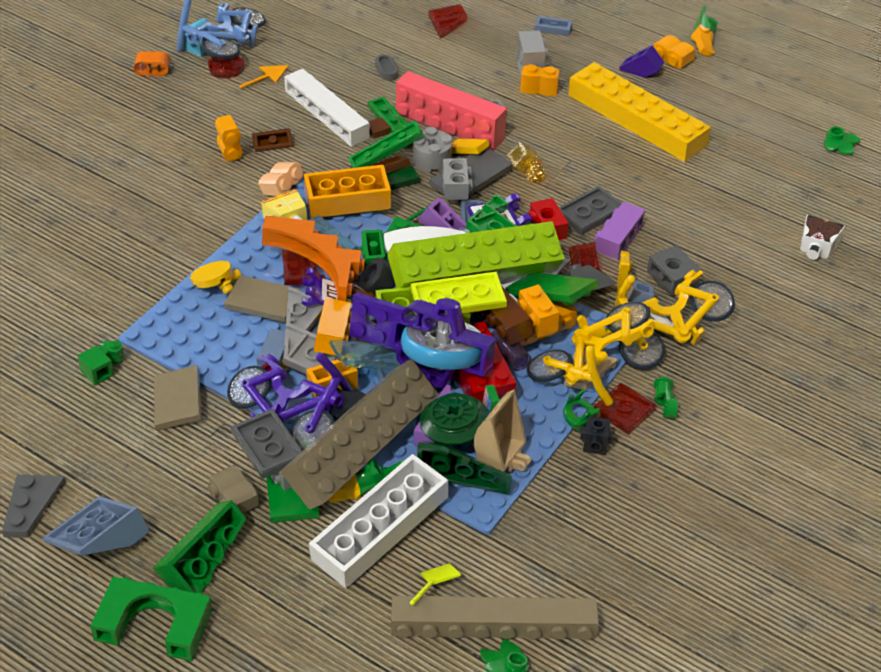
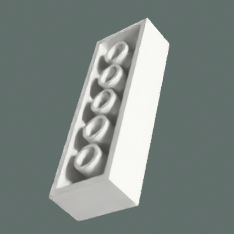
[309,454,448,588]

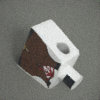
[800,215,845,260]

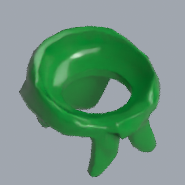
[563,389,600,431]

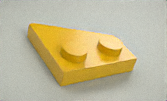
[617,251,633,295]

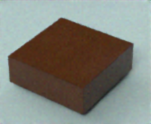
[368,117,391,138]

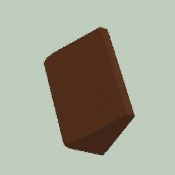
[252,128,293,152]

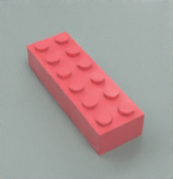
[396,71,507,151]

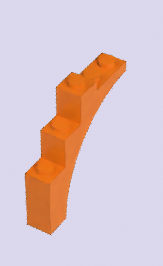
[262,216,365,301]

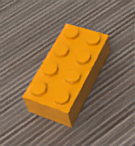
[304,165,391,218]

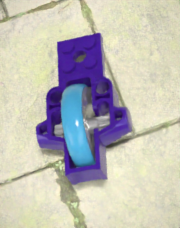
[349,292,497,387]

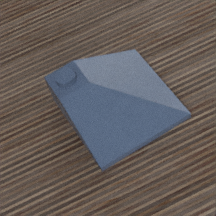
[42,496,150,556]

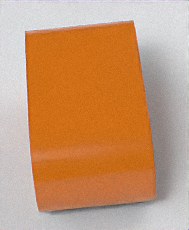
[133,51,171,76]

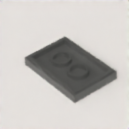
[559,186,622,235]
[230,409,302,479]

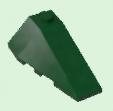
[417,441,512,494]

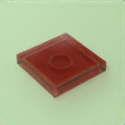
[593,383,657,435]

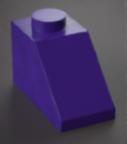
[619,45,664,78]

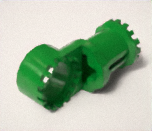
[653,376,678,419]

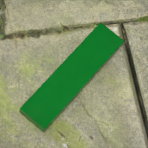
[368,96,413,148]
[348,120,424,168]

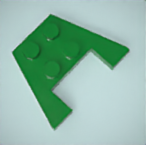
[466,194,517,232]

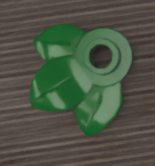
[824,126,860,155]
[480,639,529,672]

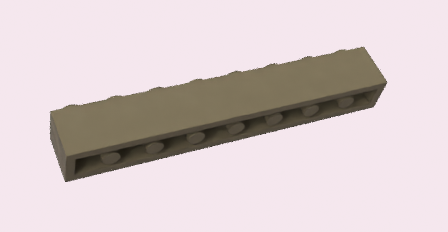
[391,596,599,640]

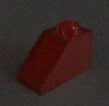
[568,242,600,271]

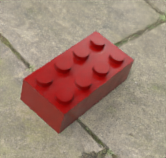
[454,321,517,402]

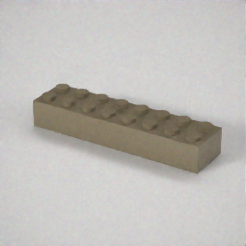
[280,359,439,510]

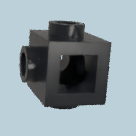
[580,417,614,455]

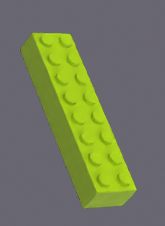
[387,221,565,288]

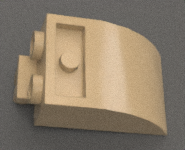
[474,389,531,472]

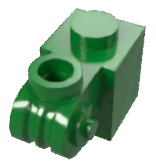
[77,340,124,386]

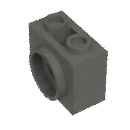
[647,245,702,296]

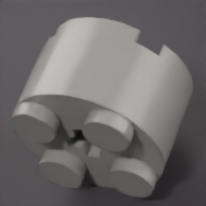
[413,127,452,172]

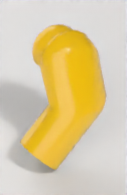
[219,269,242,294]

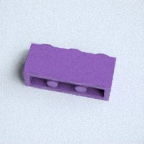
[594,202,645,260]

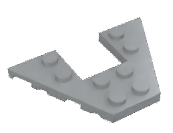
[283,287,390,375]

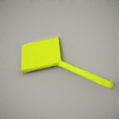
[410,563,461,605]

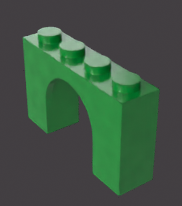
[90,576,212,661]

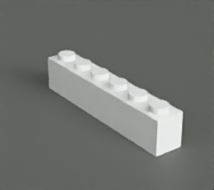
[284,69,370,147]

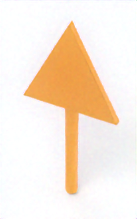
[239,65,289,89]

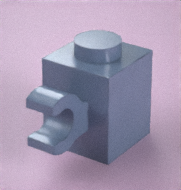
[626,280,654,316]

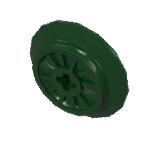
[420,393,489,445]

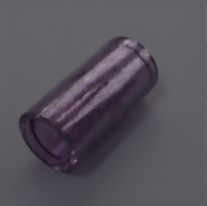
[491,329,531,371]

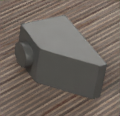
[563,263,615,292]

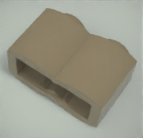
[208,465,259,514]

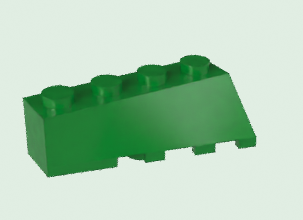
[153,500,246,593]

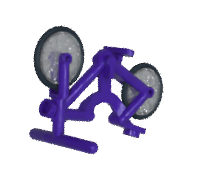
[227,353,353,451]

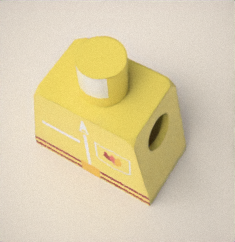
[261,189,307,220]

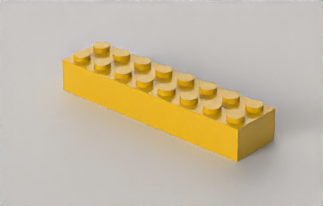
[568,62,711,162]

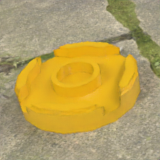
[190,261,233,289]

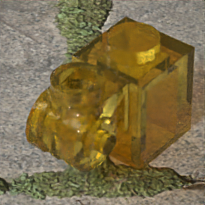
[507,141,546,183]

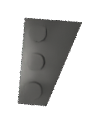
[2,474,66,538]

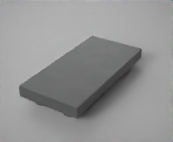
[429,148,513,203]

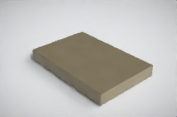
[224,275,300,323]
[154,365,201,430]

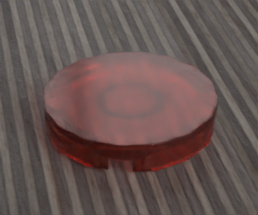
[208,52,244,79]

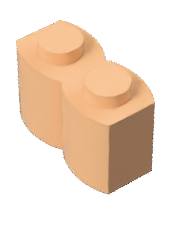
[258,162,304,196]

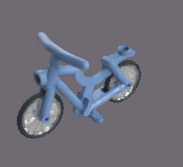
[177,0,266,59]

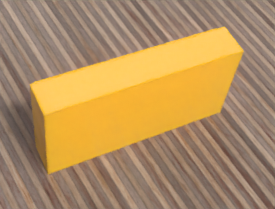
[452,138,490,154]

